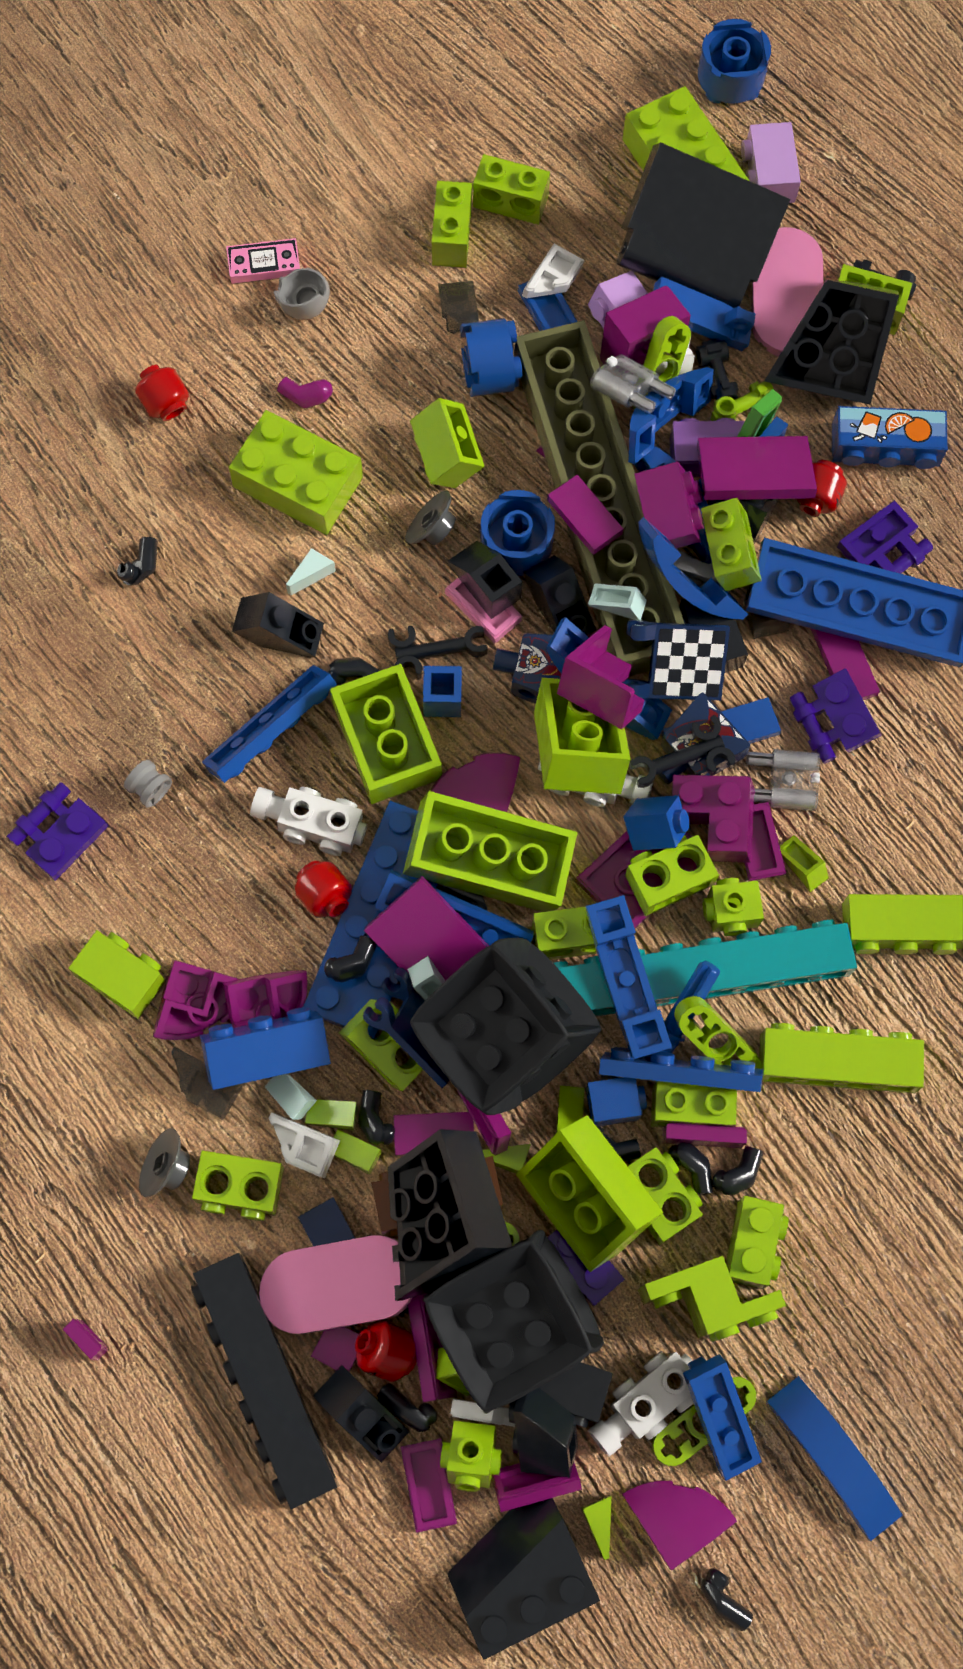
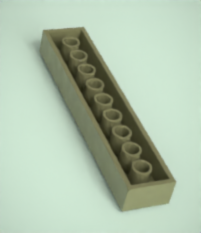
[514,320,684,676]

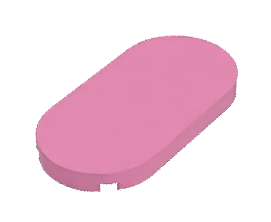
[752,227,823,357]
[259,1235,412,1334]

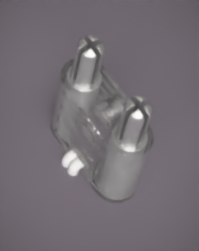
[590,354,676,414]
[746,749,820,811]

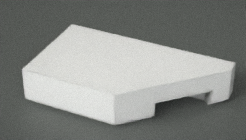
[522,243,585,298]
[269,1113,340,1178]
[450,1398,515,1427]

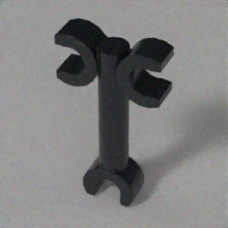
[388,626,488,679]
[629,715,735,788]

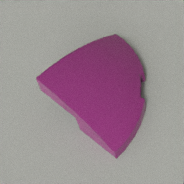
[430,753,521,812]
[153,959,239,1040]
[223,970,308,1028]
[622,1480,737,1570]

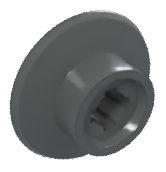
[405,491,456,545]
[139,1128,190,1197]

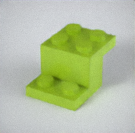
[637,1256,786,1342]

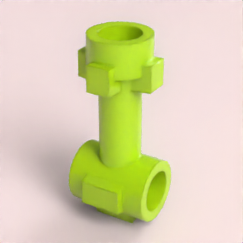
[710,381,774,421]

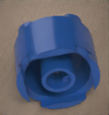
[697,19,771,104]
[460,318,522,397]
[480,490,555,576]

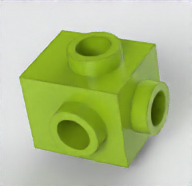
[702,878,764,936]
[440,1420,502,1492]

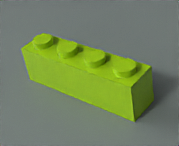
[842,894,963,955]
[759,1023,924,1093]

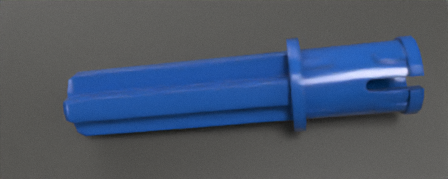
[646,961,720,1057]

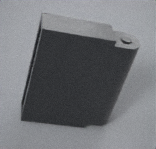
[617,142,790,308]

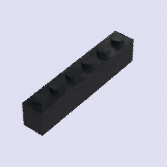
[191,1253,340,1509]

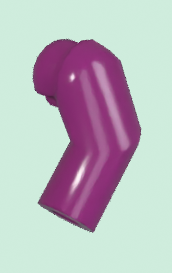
[277,377,333,408]

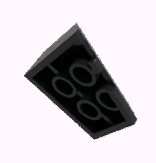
[764,279,899,404]
[388,1129,513,1301]
[447,1498,600,1660]

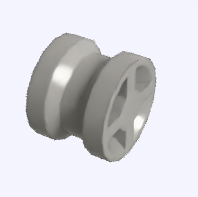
[123,759,172,808]

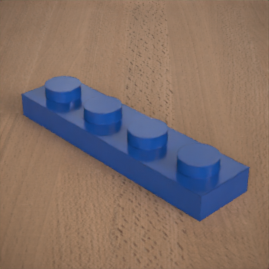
[202,665,337,783]
[375,869,534,946]
[599,1047,764,1092]

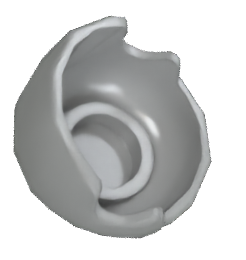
[273,268,330,320]

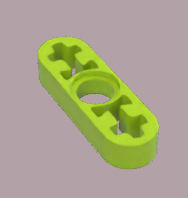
[633,316,691,410]
[674,996,762,1069]
[652,1377,756,1466]

